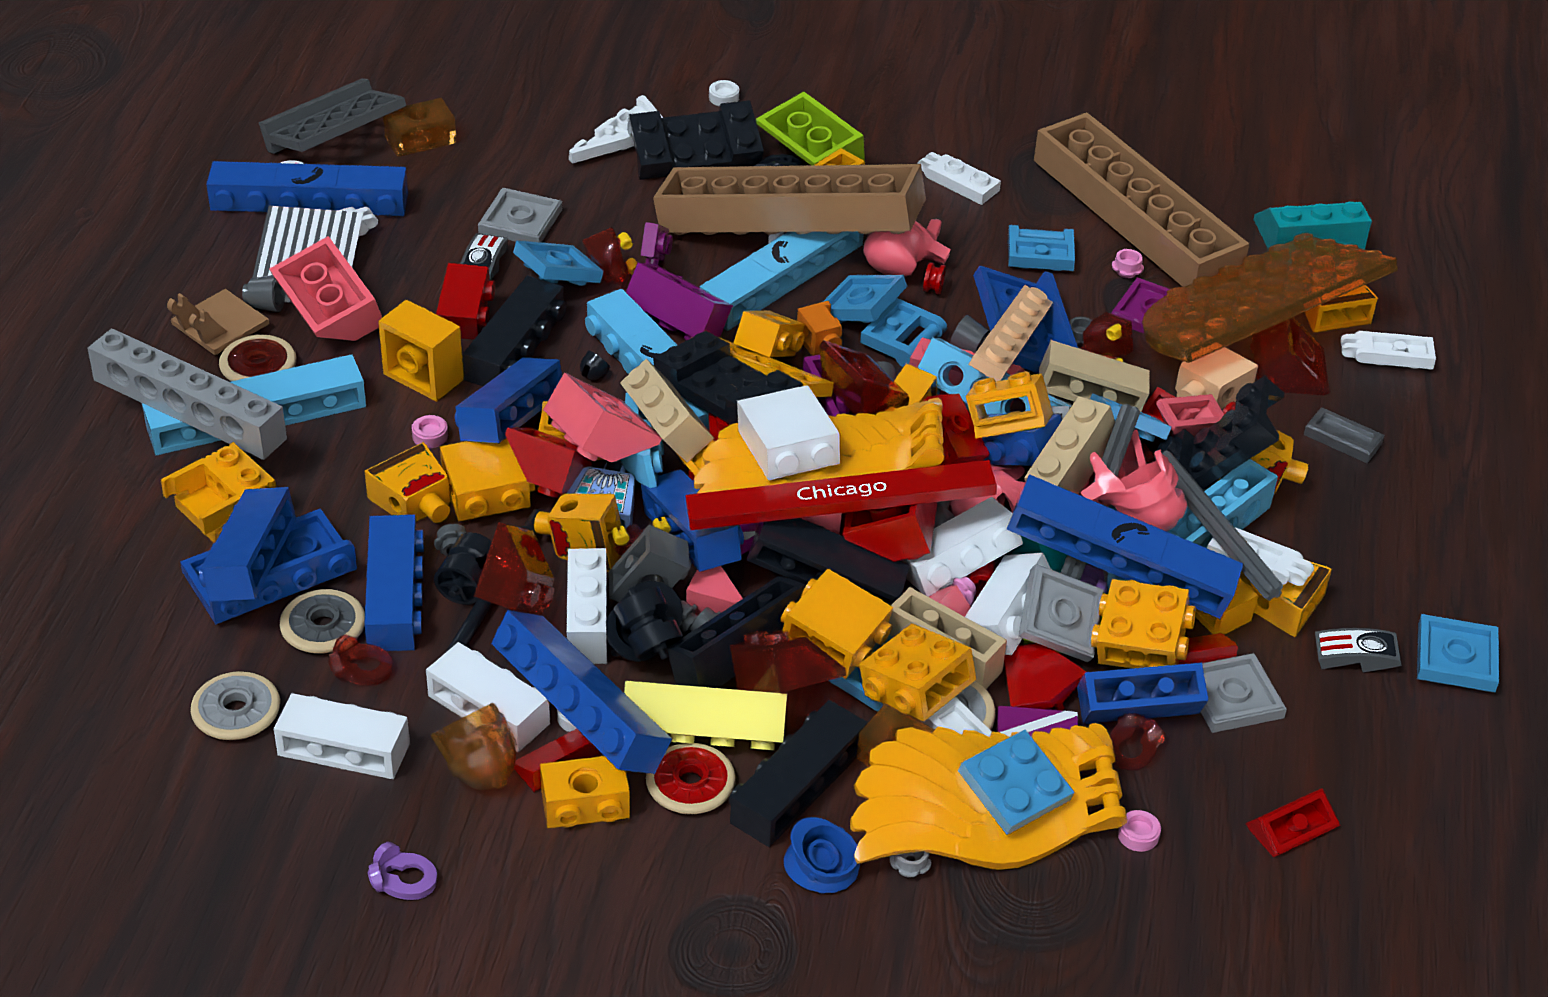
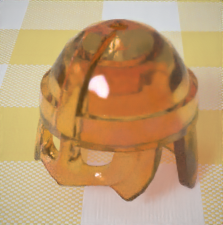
[430,703,517,790]

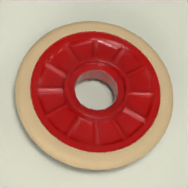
[646,743,736,814]

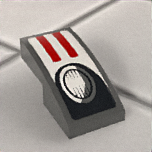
[460,233,508,280]
[1315,628,1402,673]

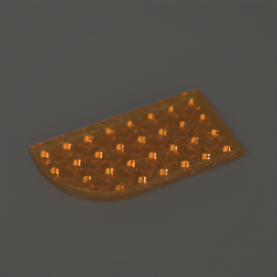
[1142,233,1398,363]

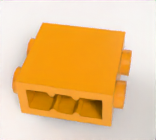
[440,438,535,522]
[780,569,893,679]
[1091,579,1196,669]
[859,623,976,722]

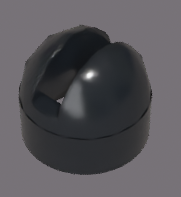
[580,351,610,381]

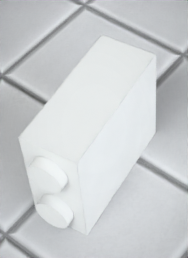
[737,385,840,480]

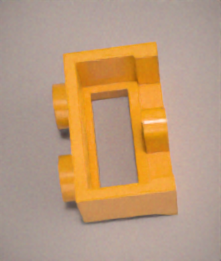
[966,371,1053,439]

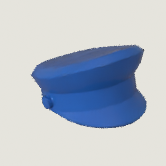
[784,817,860,893]

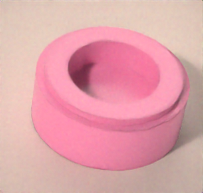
[412,415,448,448]
[1118,810,1161,852]

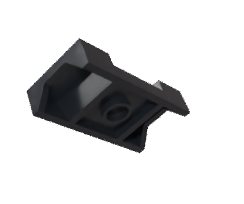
[627,100,764,180]
[653,331,803,425]
[1157,375,1285,489]

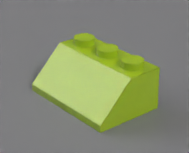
[756,92,865,166]

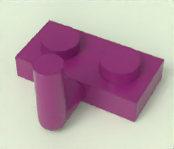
[640,222,683,279]

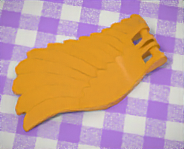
[694,398,944,493]
[850,723,1128,870]

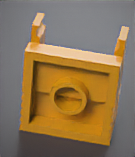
[161,442,276,543]

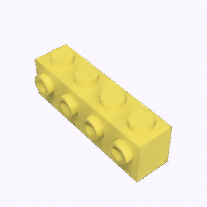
[624,681,787,750]

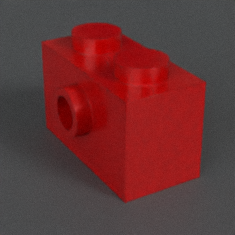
[436,263,495,340]
[923,393,990,466]

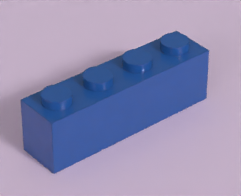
[455,358,562,443]
[641,469,744,572]
[199,487,296,602]
[365,514,424,652]

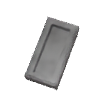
[1304,407,1385,463]

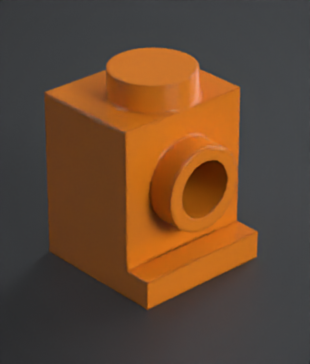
[797,301,842,356]

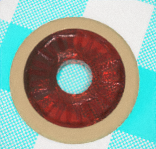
[219,335,296,381]

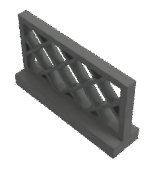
[259,78,407,153]

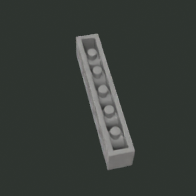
[87,328,287,460]

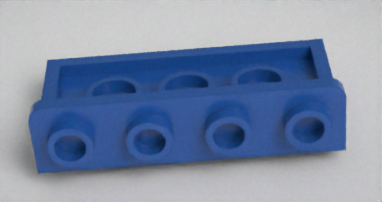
[973,265,1078,374]
[180,508,357,625]

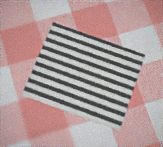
[252,206,363,303]

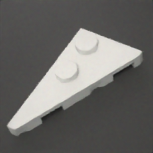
[569,95,663,163]

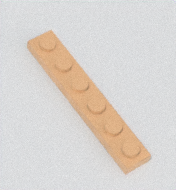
[968,285,1053,381]

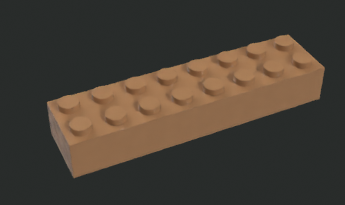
[1034,112,1249,295]
[653,164,926,235]

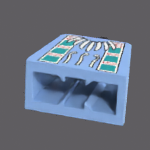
[566,461,635,542]

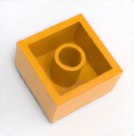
[378,300,464,402]

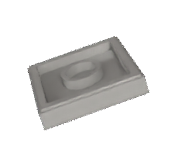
[478,188,562,243]
[1018,564,1104,662]
[1200,653,1287,733]

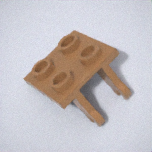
[167,289,269,355]

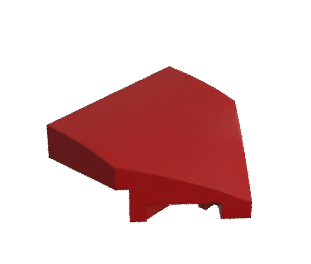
[1004,643,1086,711]

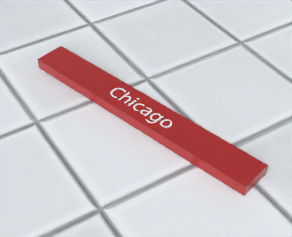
[685,460,997,530]

